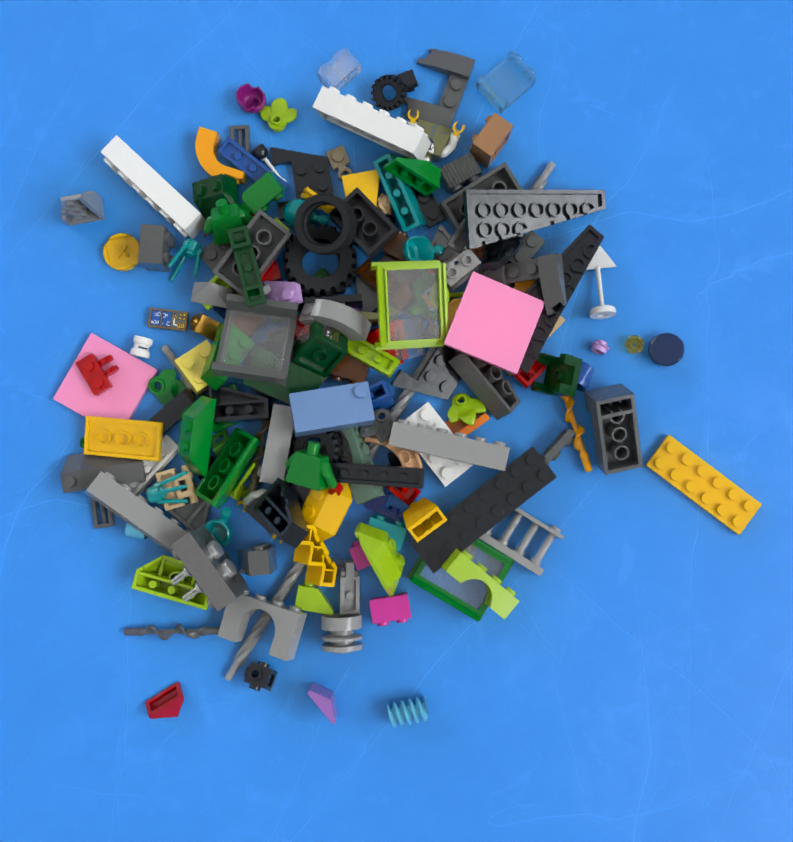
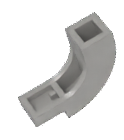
[299,299,371,341]

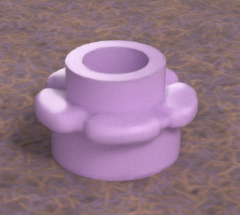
[591,339,609,355]

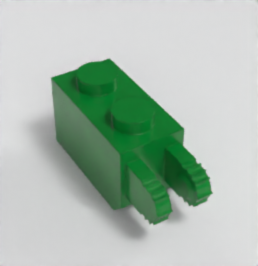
[239,171,286,214]

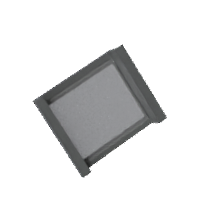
[211,293,298,387]

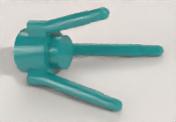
[168,238,203,282]
[147,471,188,505]

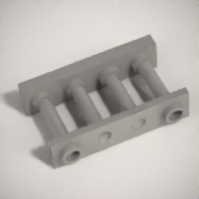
[479,508,565,576]

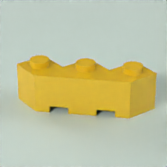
[293,524,337,587]

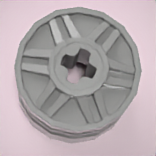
[321,612,363,654]

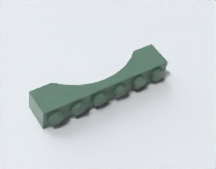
[341,427,385,505]

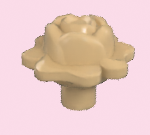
[377,193,394,215]

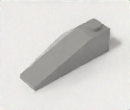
[61,191,105,226]

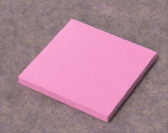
[443,271,545,375]
[53,333,159,419]

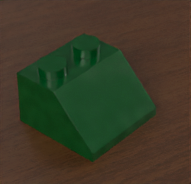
[192,174,239,220]

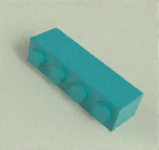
[373,153,427,233]

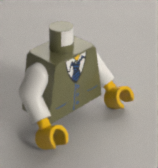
[408,108,465,162]

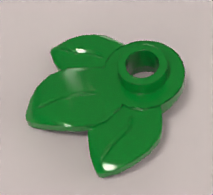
[148,369,186,405]

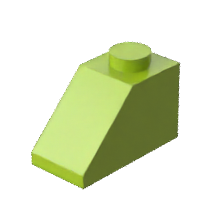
[295,581,335,615]

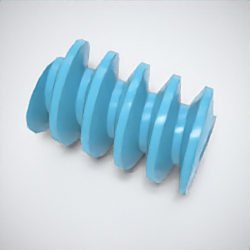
[387,696,429,728]

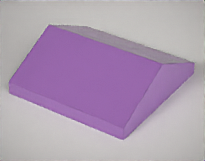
[307,682,338,725]

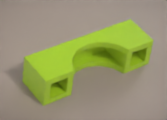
[441,548,519,620]

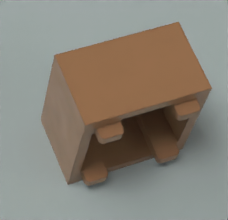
[469,112,514,169]

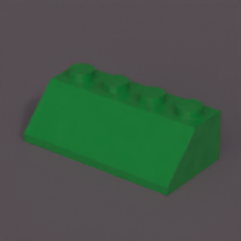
[194,427,261,509]

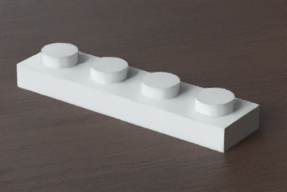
[126,435,178,496]

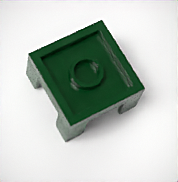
[293,321,348,377]
[531,353,582,397]

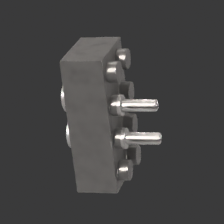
[170,525,249,611]

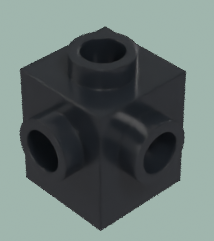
[244,661,278,692]

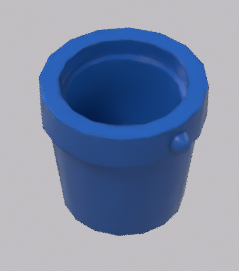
[576,361,595,392]

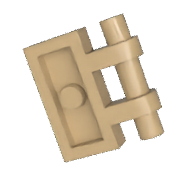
[155,465,198,511]

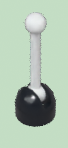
[251,144,286,182]

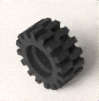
[371,74,407,111]

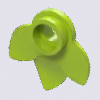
[260,98,297,132]
[448,393,486,426]

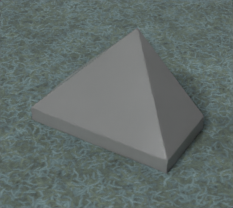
[191,282,233,308]

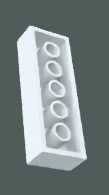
[313,86,431,160]
[101,135,206,239]

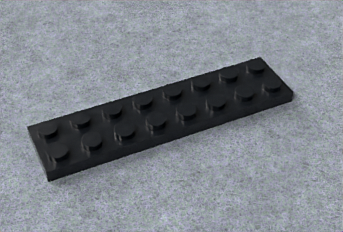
[410,446,557,573]

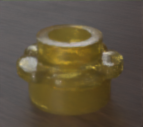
[625,335,644,354]

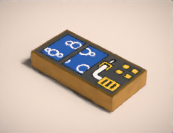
[148,308,189,332]

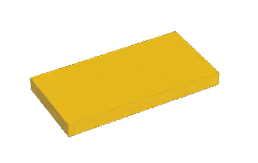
[83,415,163,461]

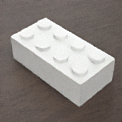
[405,402,473,487]

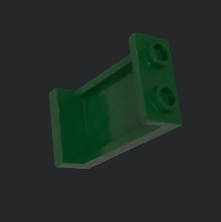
[242,346,324,404]

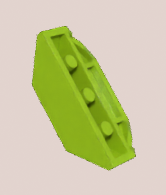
[354,522,405,597]
[131,555,209,610]

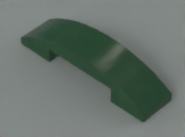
[227,225,267,308]

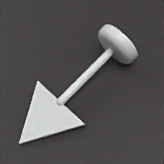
[586,246,617,319]

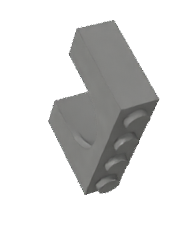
[217,590,307,661]

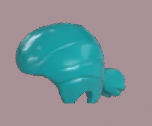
[283,199,328,229]
[403,235,444,261]
[205,507,233,547]

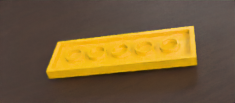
[645,435,762,535]

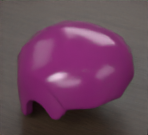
[236,83,266,114]

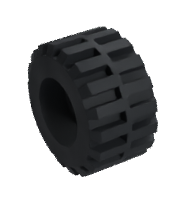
[291,431,343,462]

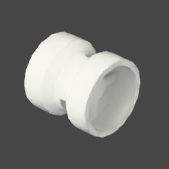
[130,335,153,359]

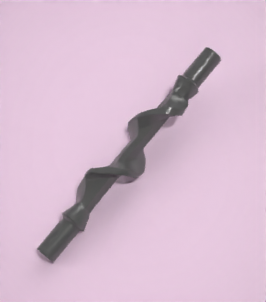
[124,623,220,640]

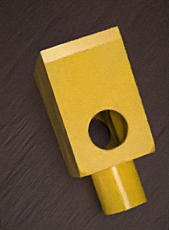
[403,497,447,543]

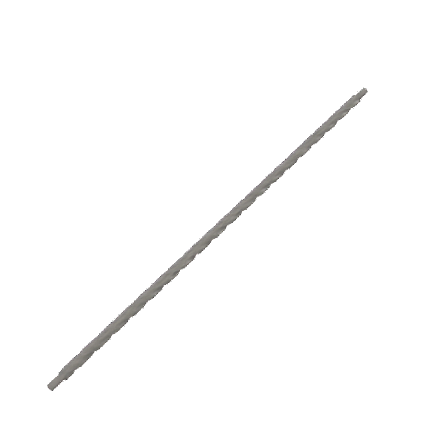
[224,161,556,681]

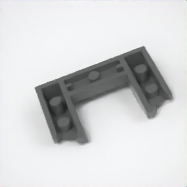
[403,48,475,128]
[485,253,567,315]

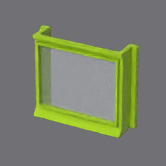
[371,260,449,350]

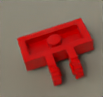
[76,353,119,396]

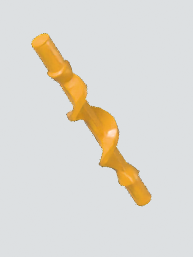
[560,396,593,473]

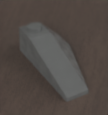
[61,453,146,493]

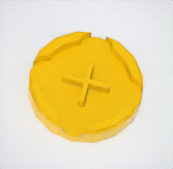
[103,233,139,271]

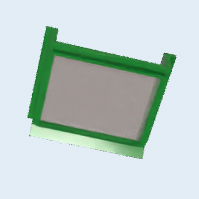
[407,539,514,622]

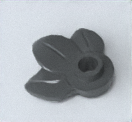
[360,408,392,443]

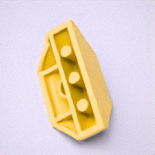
[301,483,353,541]

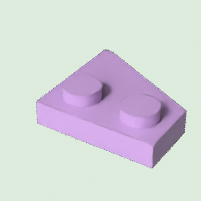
[264,281,303,304]

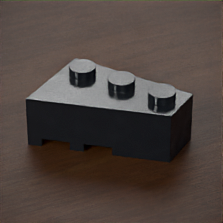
[209,386,272,424]
[253,477,309,548]

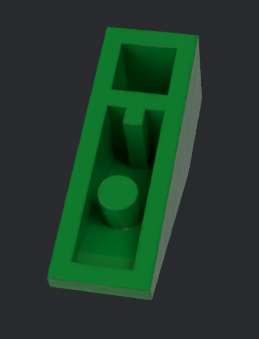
[384,157,441,196]

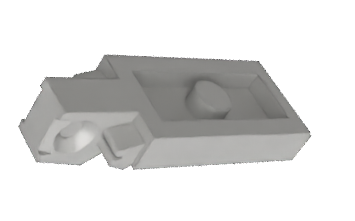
[339,559,360,615]

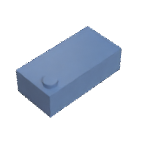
[289,381,375,437]

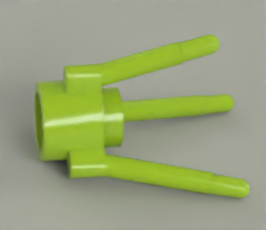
[229,463,260,501]

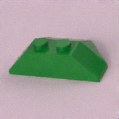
[177,396,216,476]

